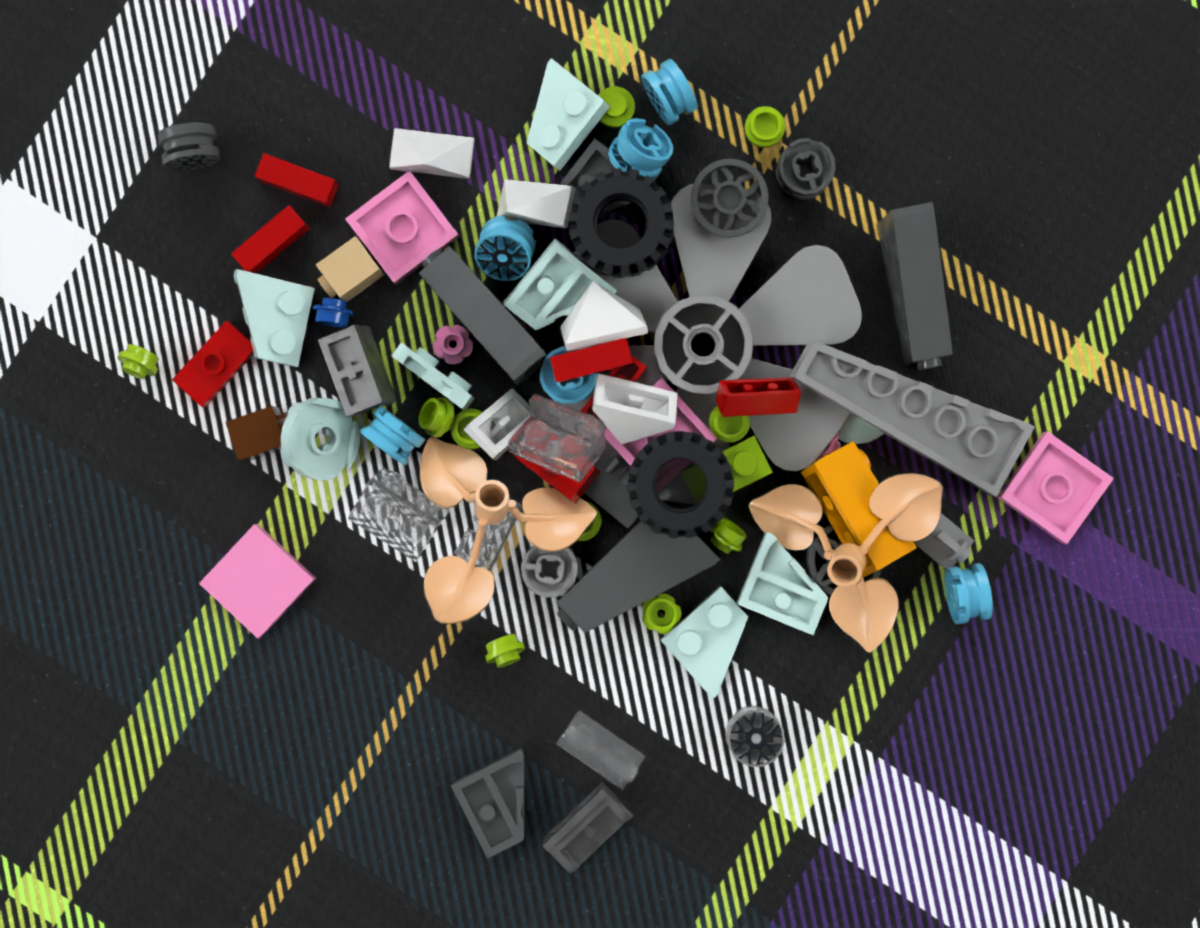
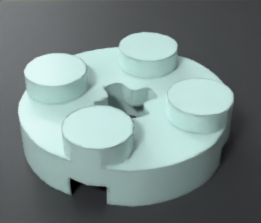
[281,398,361,480]

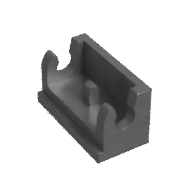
[318,325,397,417]
[542,782,633,874]

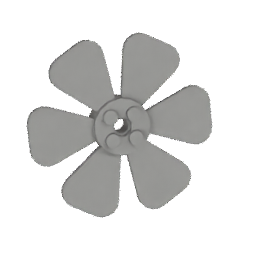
[554,183,862,505]

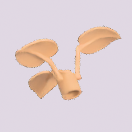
[420,437,597,624]
[749,473,943,652]

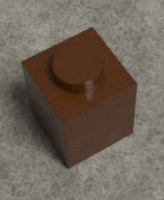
[225,406,288,462]

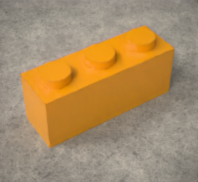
[801,441,917,578]

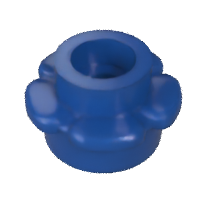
[313,298,353,328]

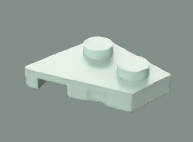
[527,58,610,170]
[504,239,617,330]
[234,269,315,367]
[392,343,475,410]
[736,531,828,635]
[660,586,748,699]

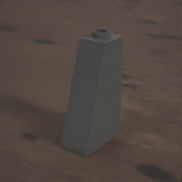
[877,202,953,371]
[419,246,547,387]
[556,500,720,633]

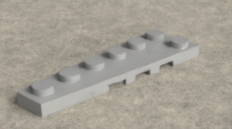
[789,341,1035,497]

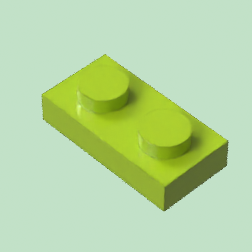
[681,435,773,504]

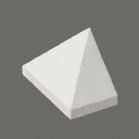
[389,128,475,179]
[497,179,576,228]
[560,281,648,351]
[592,373,677,445]
[464,388,541,461]

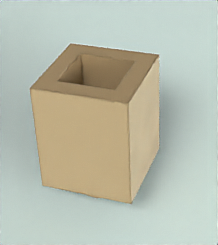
[316,236,385,302]

